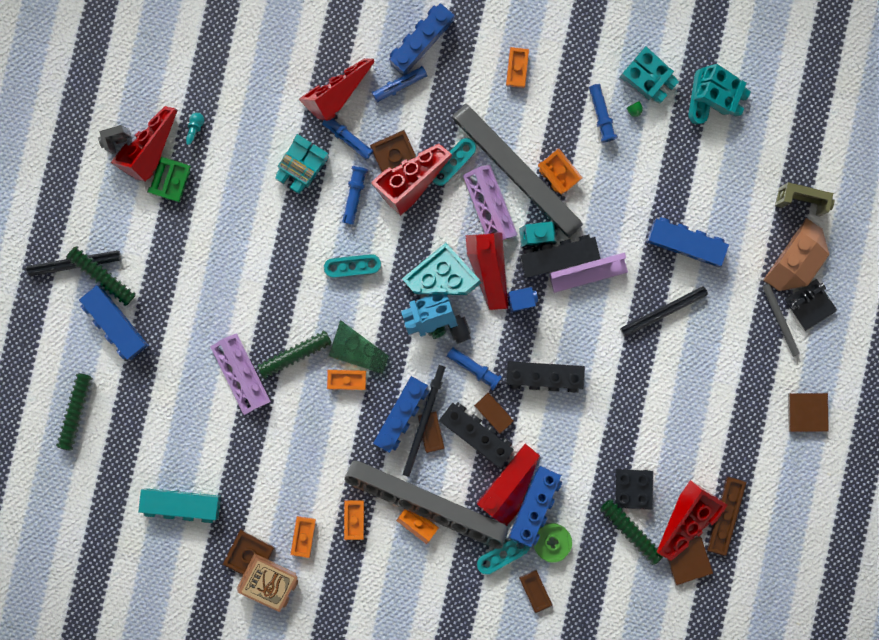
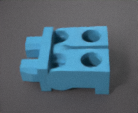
[401,295,458,337]

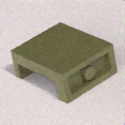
[775,182,835,217]

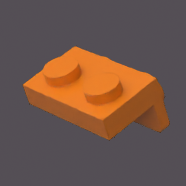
[538,149,583,195]

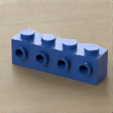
[389,3,455,76]
[646,217,729,267]
[79,285,149,360]
[373,376,429,453]
[508,466,562,548]

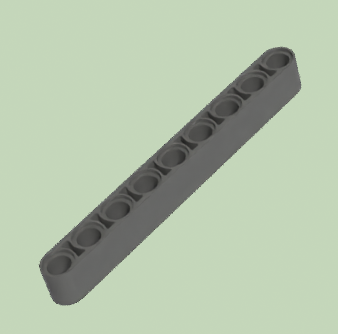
[452,103,583,238]
[344,461,509,549]

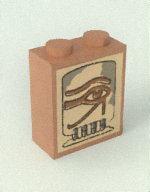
[237,553,298,612]

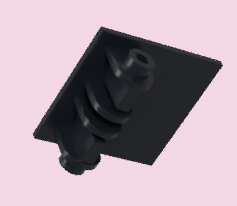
[785,279,838,331]
[615,469,654,510]

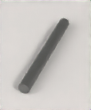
[762,284,800,357]

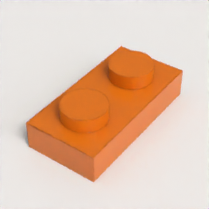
[506,47,529,88]
[327,370,366,390]
[344,500,364,540]
[396,509,439,544]
[290,516,316,558]

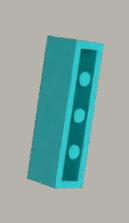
[138,488,221,523]

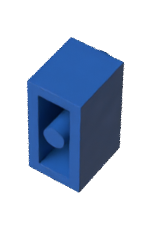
[507,287,538,313]

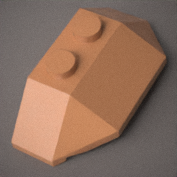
[763,218,830,291]

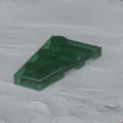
[329,320,389,374]

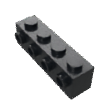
[519,234,601,278]
[506,361,585,393]
[438,402,514,468]

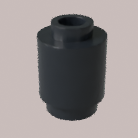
[448,314,471,344]

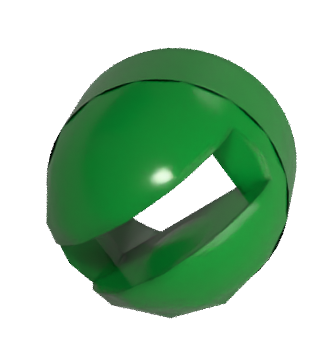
[626,101,643,117]

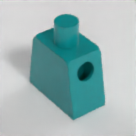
[519,222,557,247]

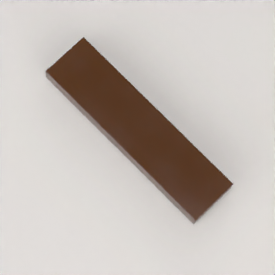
[707,476,747,556]

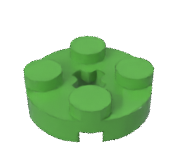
[533,523,572,562]

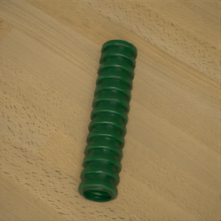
[66,246,136,306]
[257,330,332,379]
[56,373,93,451]
[600,499,663,565]

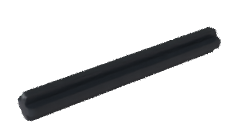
[26,250,121,276]
[620,286,708,337]

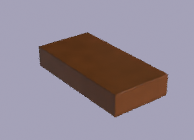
[474,393,514,433]
[418,411,445,453]
[519,570,553,614]

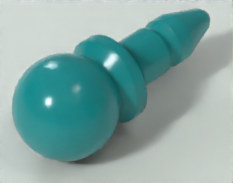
[186,113,205,145]

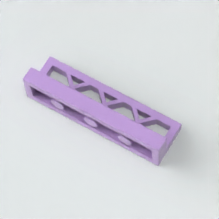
[463,165,518,240]
[549,253,628,293]
[210,333,270,415]

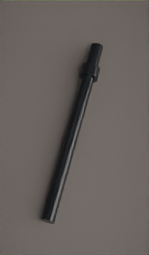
[402,365,446,477]

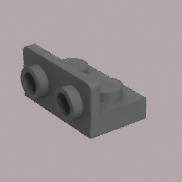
[98,125,131,154]

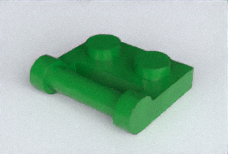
[147,157,191,203]

